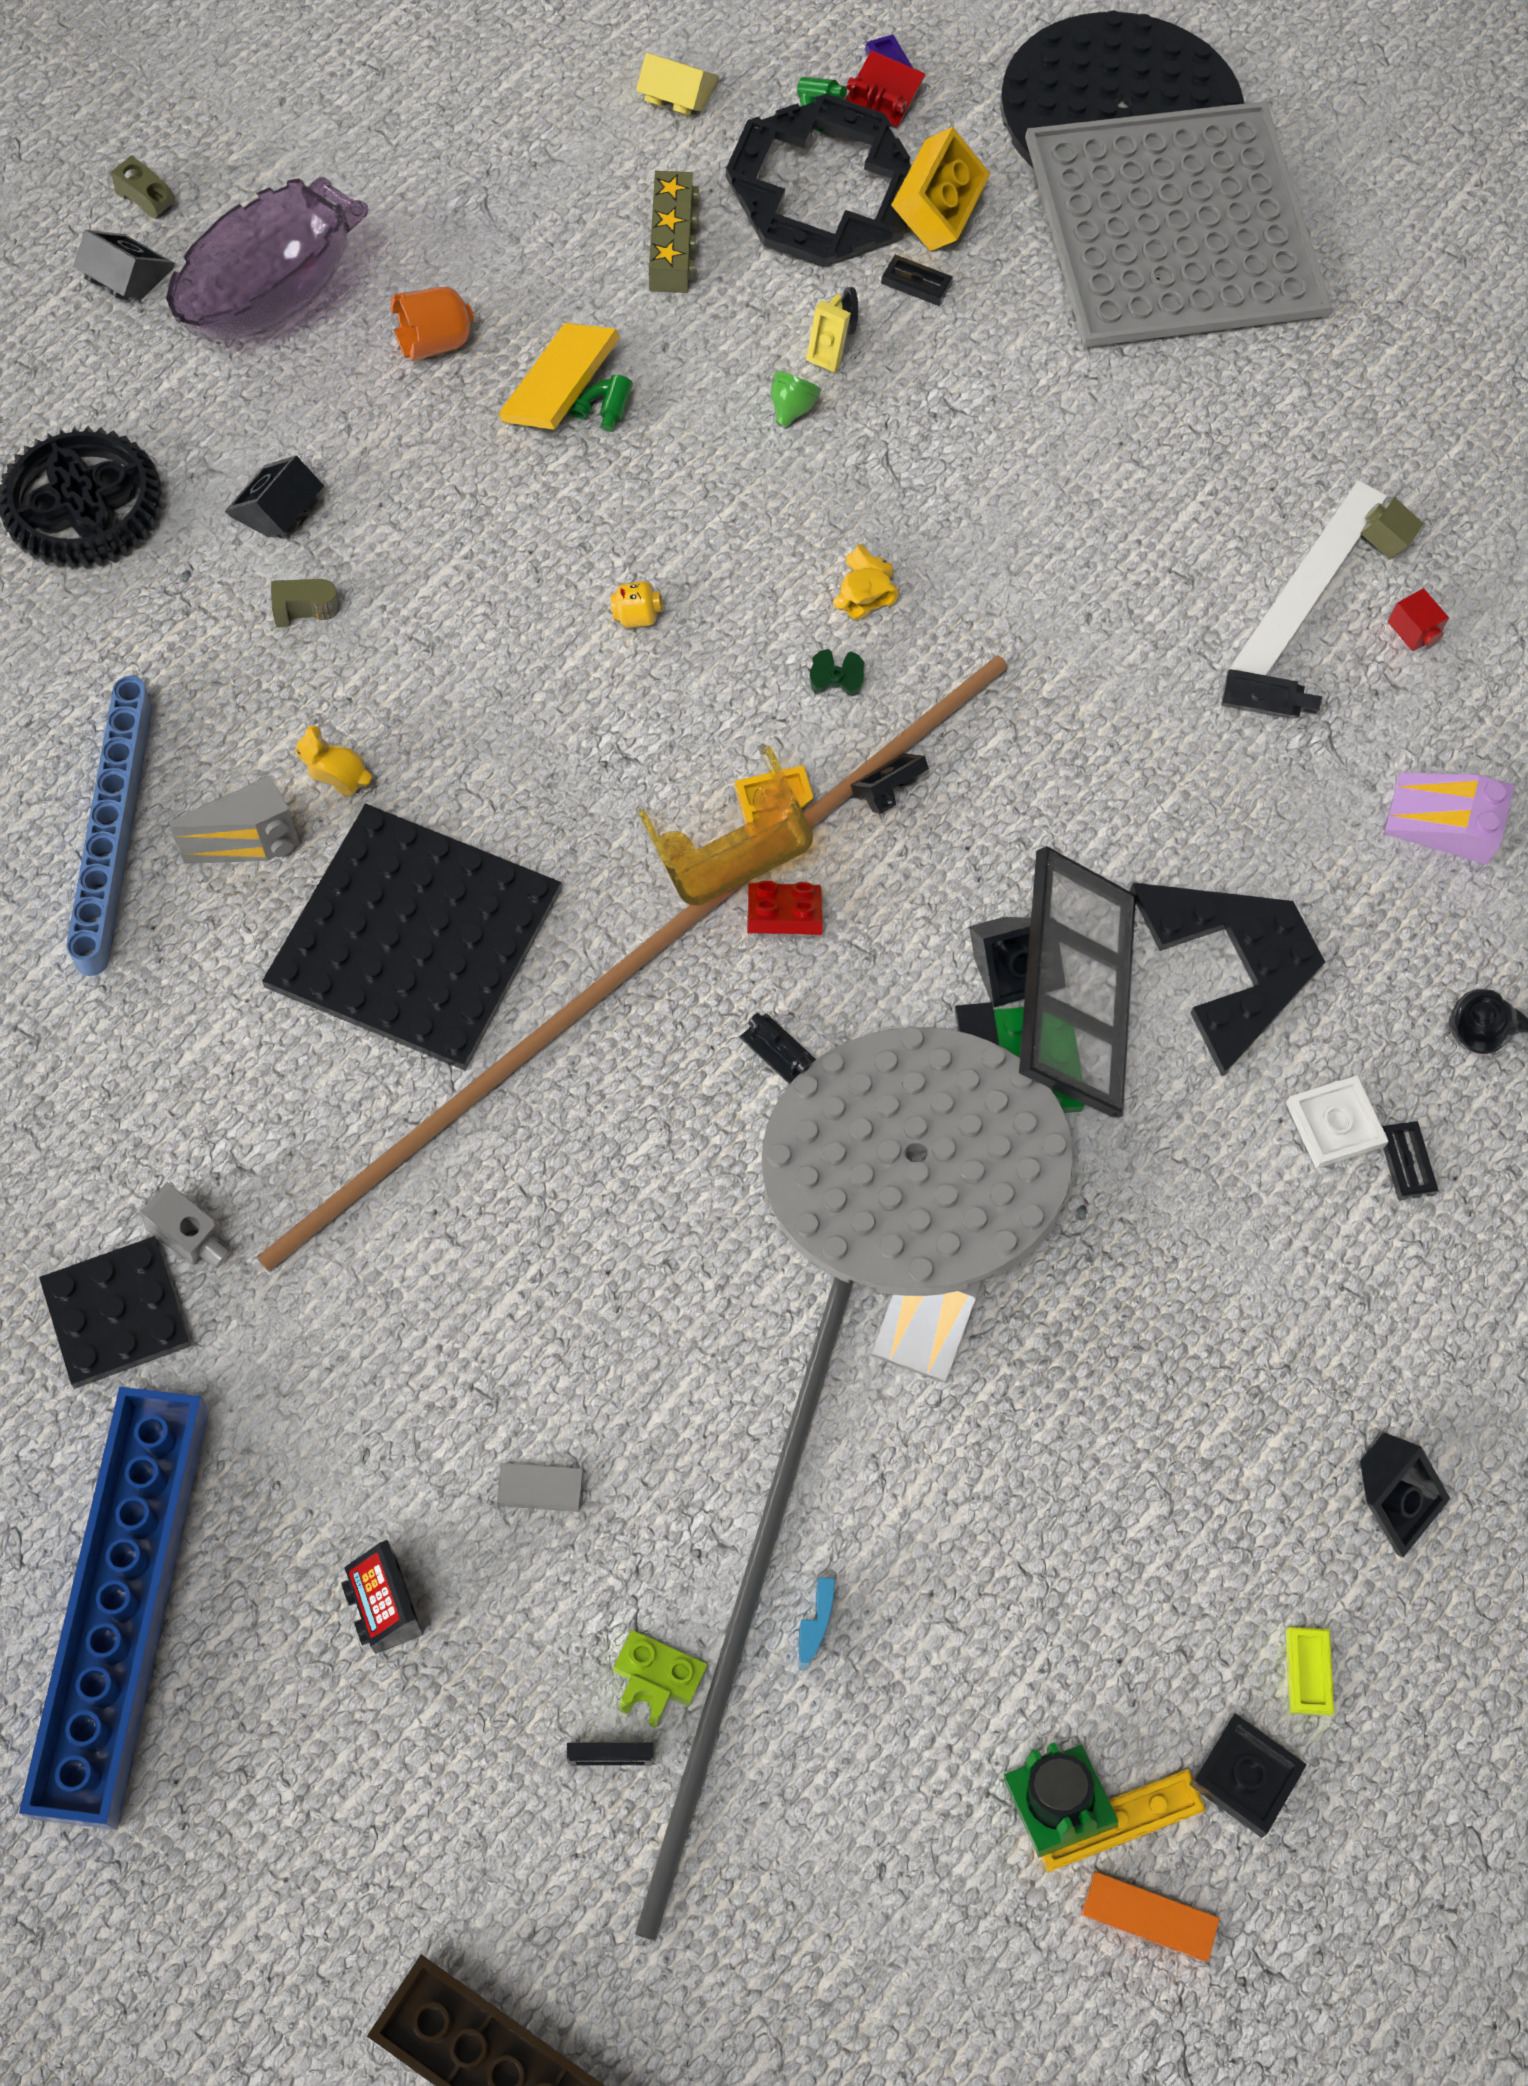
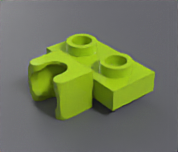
[613,1629,708,1727]

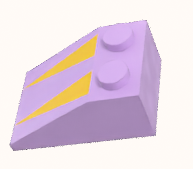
[1383,772,1515,865]

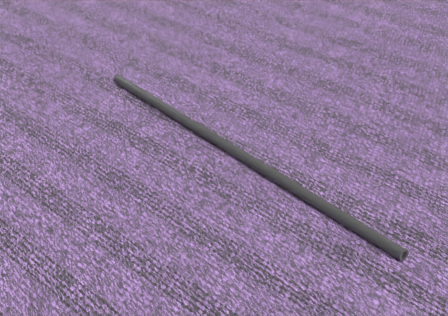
[635,1277,854,1941]

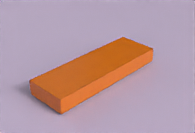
[1080,1872,1220,1963]

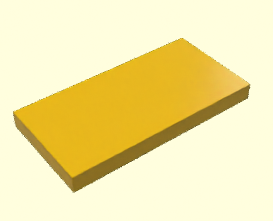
[498,323,620,430]

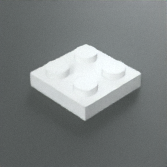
[1285,1075,1389,1169]

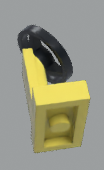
[806,287,858,373]

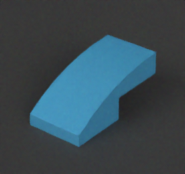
[799,1578,835,1670]

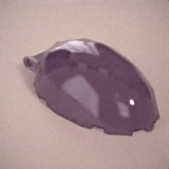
[166,177,368,340]

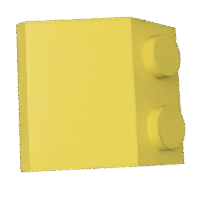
[636,53,719,115]

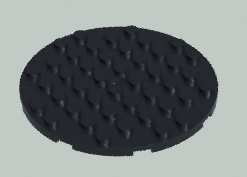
[1000,10,1244,168]

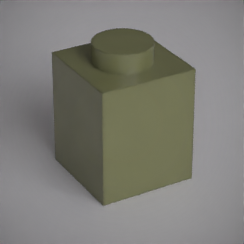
[1360,497,1424,559]

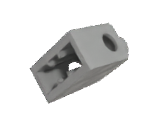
[140,1182,232,1269]

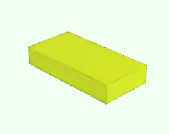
[1285,1627,1334,1716]

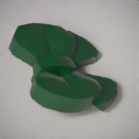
[809,649,865,696]

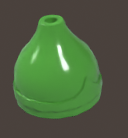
[770,371,822,427]

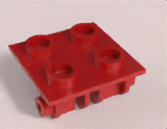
[845,50,926,128]

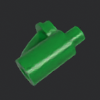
[797,77,847,132]
[568,375,633,431]

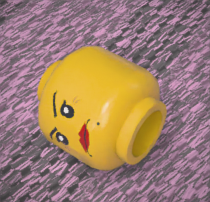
[611,581,663,628]

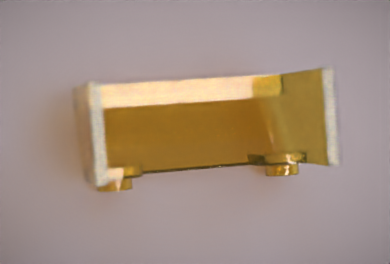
[634,743,813,905]

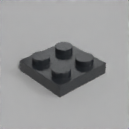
[1189,1713,1307,1838]

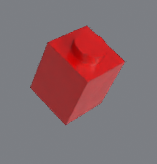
[1388,588,1449,652]

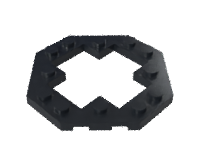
[725,94,912,267]

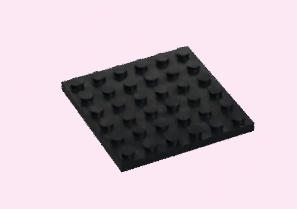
[262,803,562,1071]

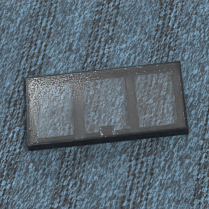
[1019,846,1136,1117]

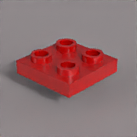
[747,881,823,935]

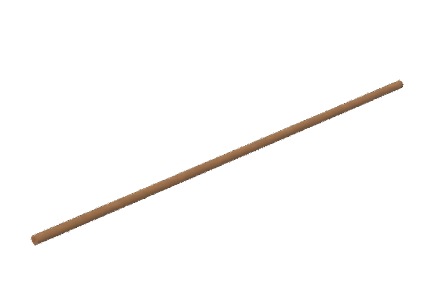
[257,655,1007,1272]

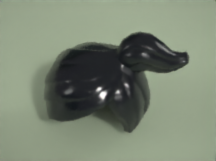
[1449,989,1528,1054]

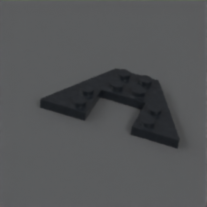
[1130,883,1325,1076]

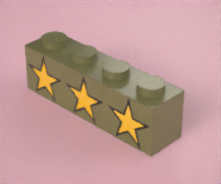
[649,170,699,293]

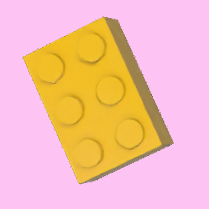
[891,127,991,251]

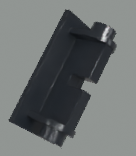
[740,1013,816,1085]

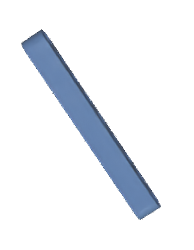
[67,676,152,976]

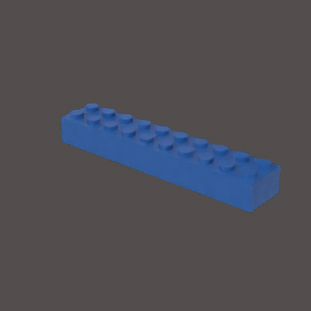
[19,1386,209,1830]

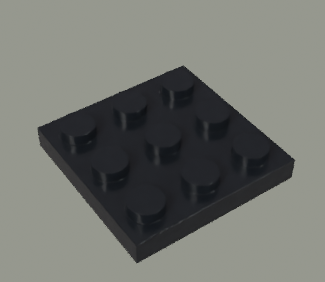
[39,1236,191,1389]

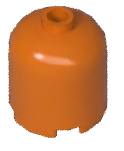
[390,287,474,361]

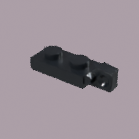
[1221,669,1322,718]

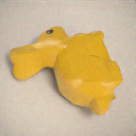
[833,544,899,620]
[295,726,372,797]

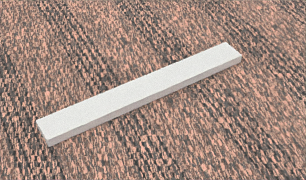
[1230,481,1387,676]

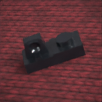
[850,753,929,814]

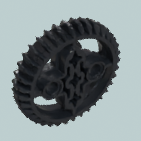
[0,426,163,570]

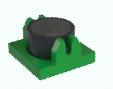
[1004,1742,1118,1858]

